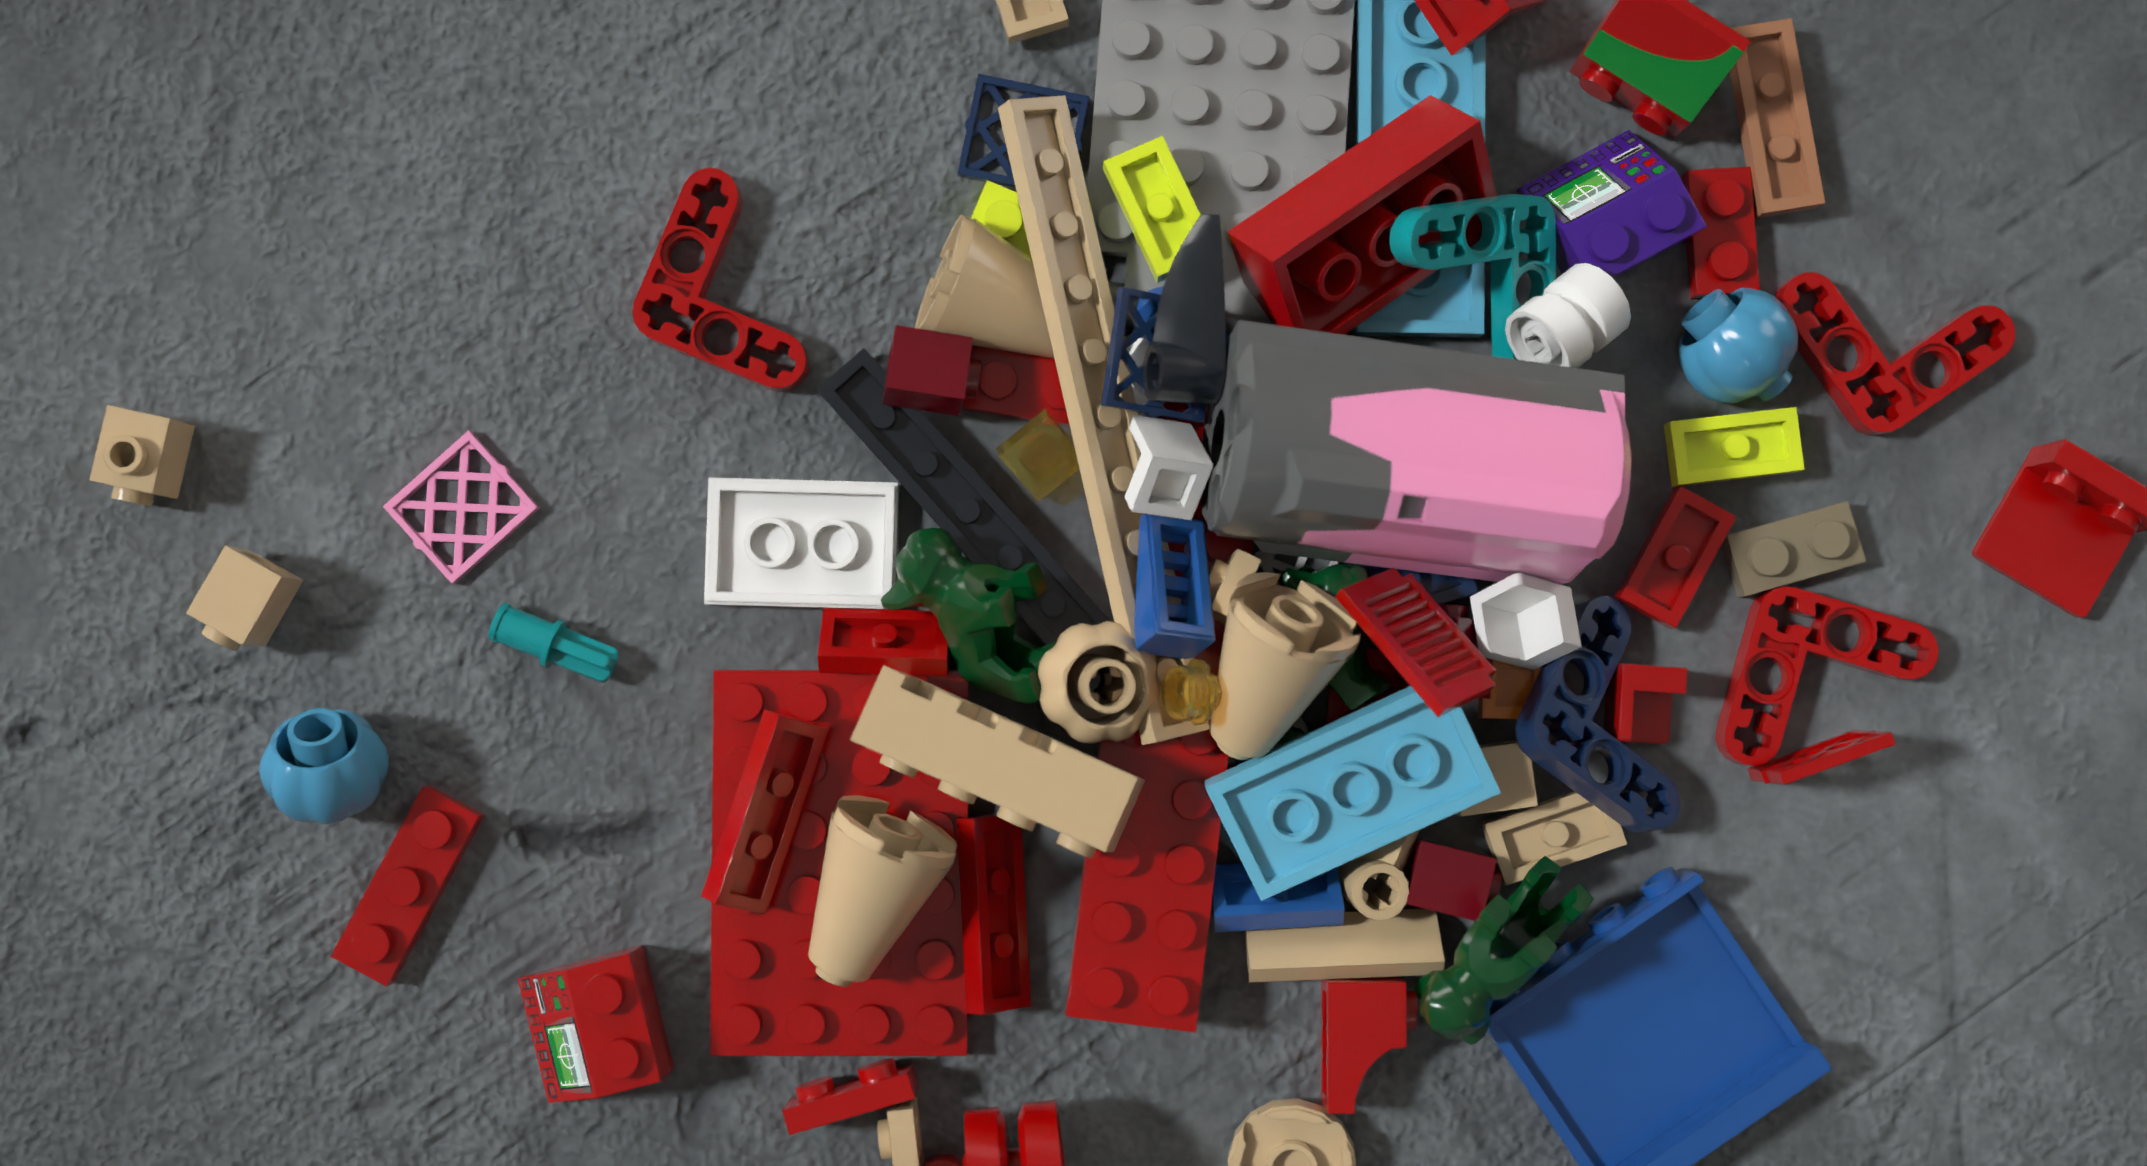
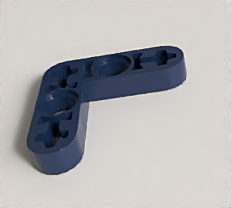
[1515,596,1680,833]

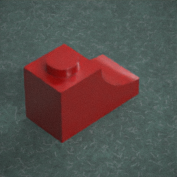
[1321,976,1417,1114]

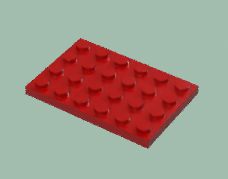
[710,670,969,1056]

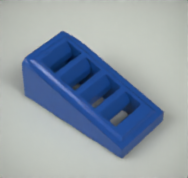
[1134,514,1215,659]

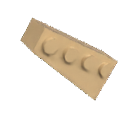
[850,665,1145,859]

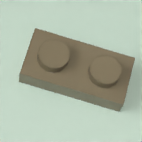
[1722,501,1866,597]

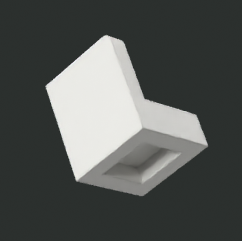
[1125,415,1214,520]
[1470,573,1582,670]

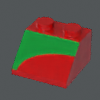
[1569,0,1751,139]

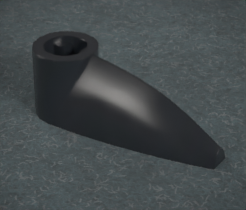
[1142,214,1226,404]

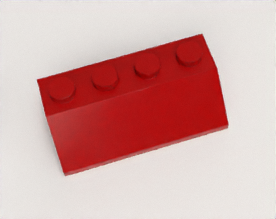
[1227,95,1497,335]

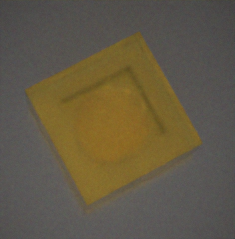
[996,409,1079,502]

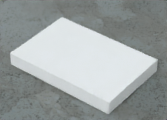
[704,478,900,609]

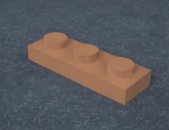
[1729,18,1825,219]

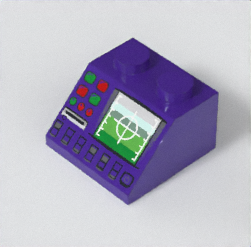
[1517,130,1707,280]

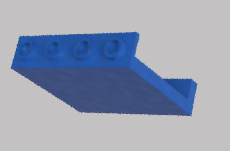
[1487,867,1832,1166]

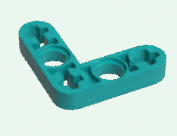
[1389,194,1556,360]

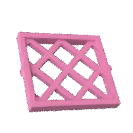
[383,430,540,584]

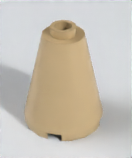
[915,215,1054,359]
[1209,572,1360,760]
[808,795,957,987]

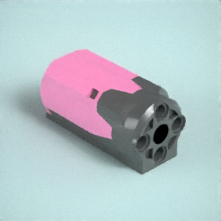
[1200,320,1632,585]

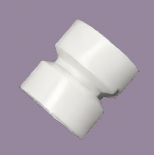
[1505,263,1631,368]

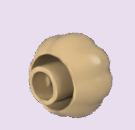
[1038,621,1160,744]

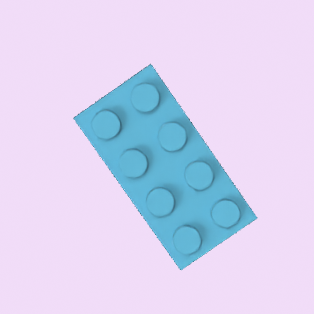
[1204,686,1501,901]

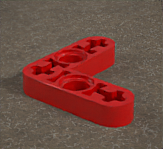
[632,167,810,392]
[1775,272,2015,436]
[1715,586,1939,766]

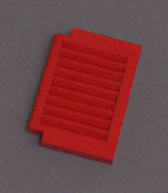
[1335,568,1497,718]

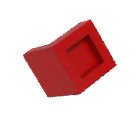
[1604,664,1687,744]

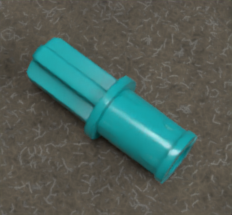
[488,602,619,683]

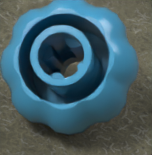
[1678,288,1798,404]
[259,708,389,824]

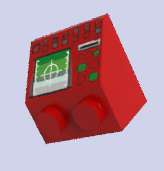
[517,944,674,1103]

